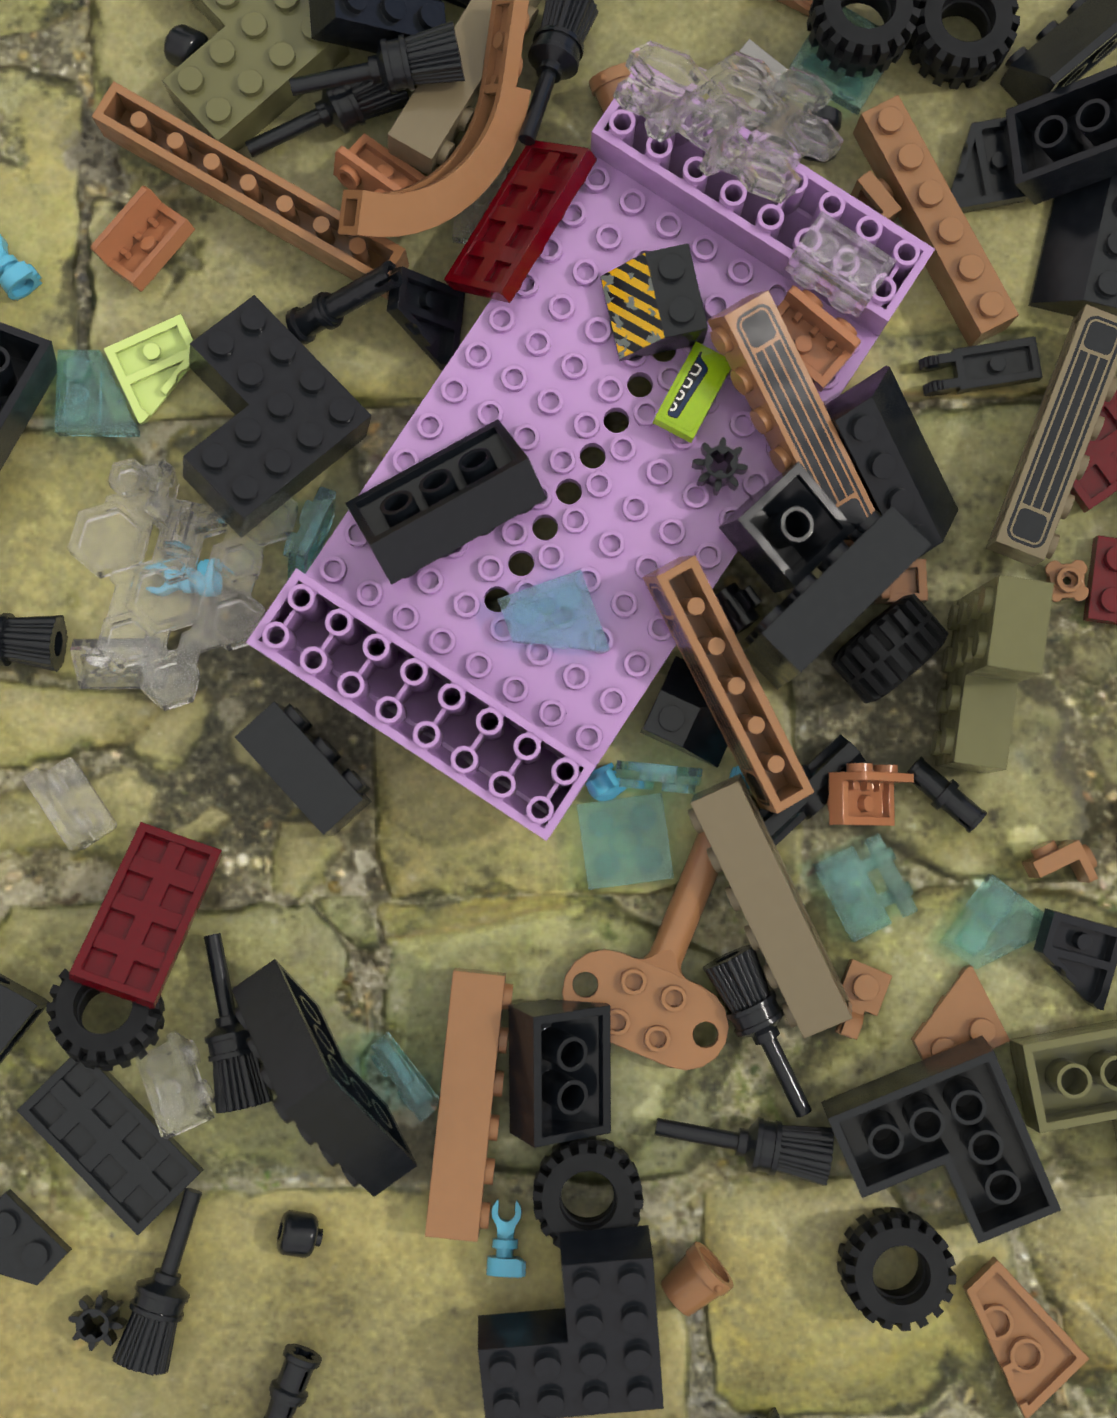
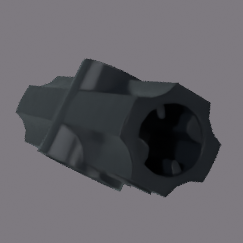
[759,734,866,846]

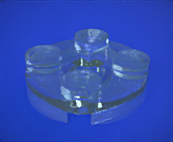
[615,760,703,794]

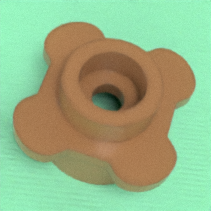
[1045,560,1089,602]

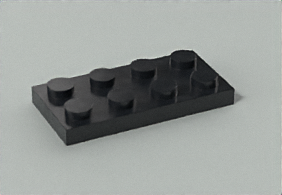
[17,1057,204,1236]

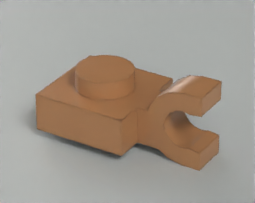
[835,959,892,1040]

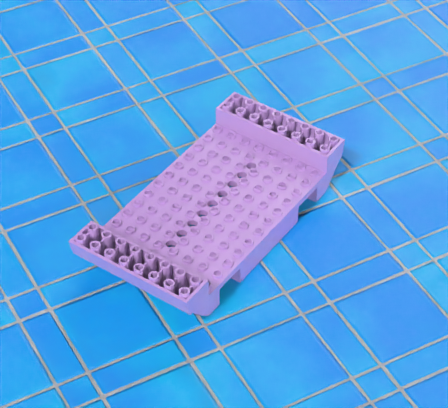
[246,61,935,841]

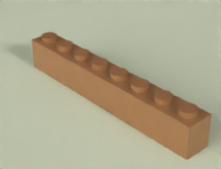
[91,81,409,300]

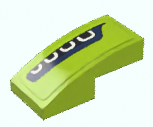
[653,341,731,443]

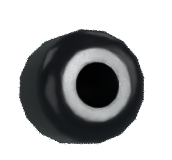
[164,24,209,67]
[277,1210,323,1258]

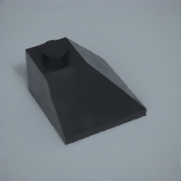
[640,656,728,768]

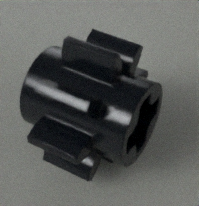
[691,437,748,496]
[715,582,762,635]
[68,1290,128,1351]

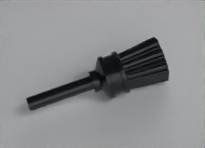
[518,0,599,146]
[289,20,465,96]
[245,80,409,158]
[0,613,68,672]
[204,933,274,1113]
[702,945,812,1118]
[654,1117,834,1186]
[112,1188,202,1376]

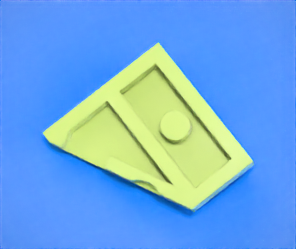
[104,314,194,425]

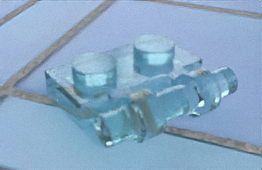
[813,833,918,942]

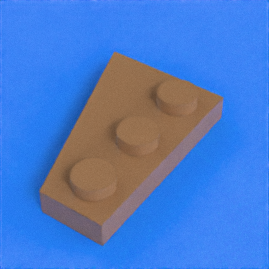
[963,1256,1089,1418]

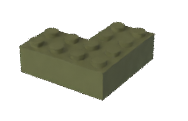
[162,0,350,152]
[931,575,1054,774]
[1009,1020,1117,1141]

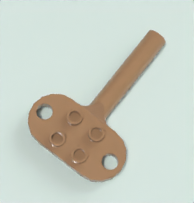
[562,832,729,1070]

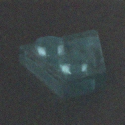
[283,486,336,581]
[498,570,610,654]
[939,874,1044,969]

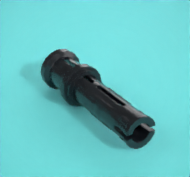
[285,260,402,344]
[264,1344,322,1418]

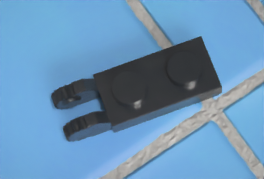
[918,336,1043,397]

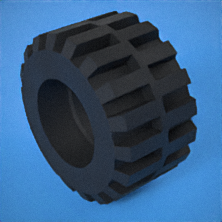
[807,0,921,77]
[906,0,1020,89]
[831,594,949,704]
[46,962,165,1071]
[533,1136,644,1248]
[837,1207,957,1331]

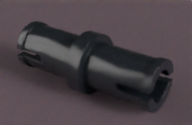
[906,756,987,833]

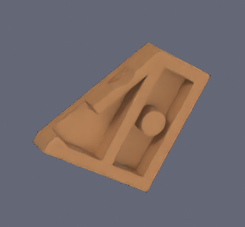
[911,965,1010,1060]

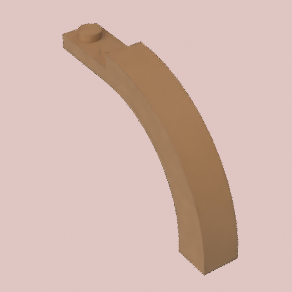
[338,0,531,237]

